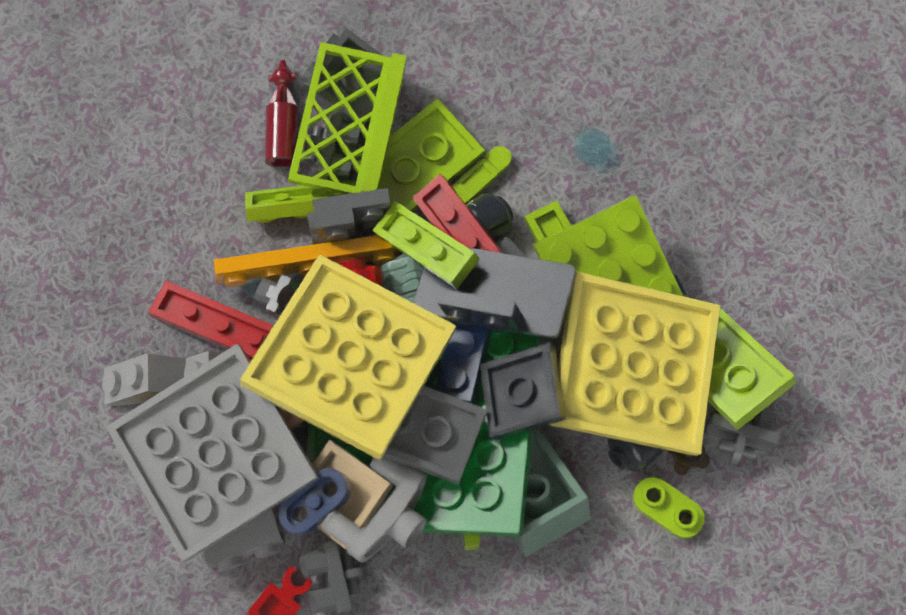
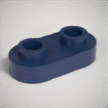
[279,468,351,535]

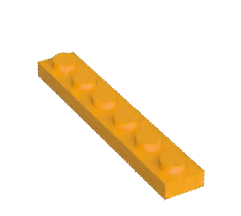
[213,235,404,287]

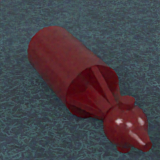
[265,60,299,167]

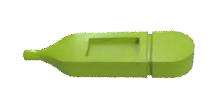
[452,146,512,204]

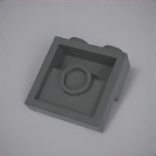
[301,28,383,127]
[307,188,390,245]

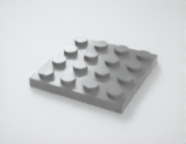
[106,343,319,562]

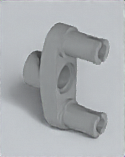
[321,456,427,562]

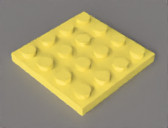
[240,254,456,460]
[550,272,720,456]

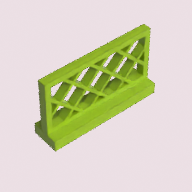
[288,42,407,194]

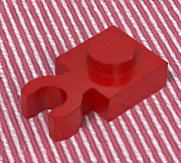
[245,565,312,615]

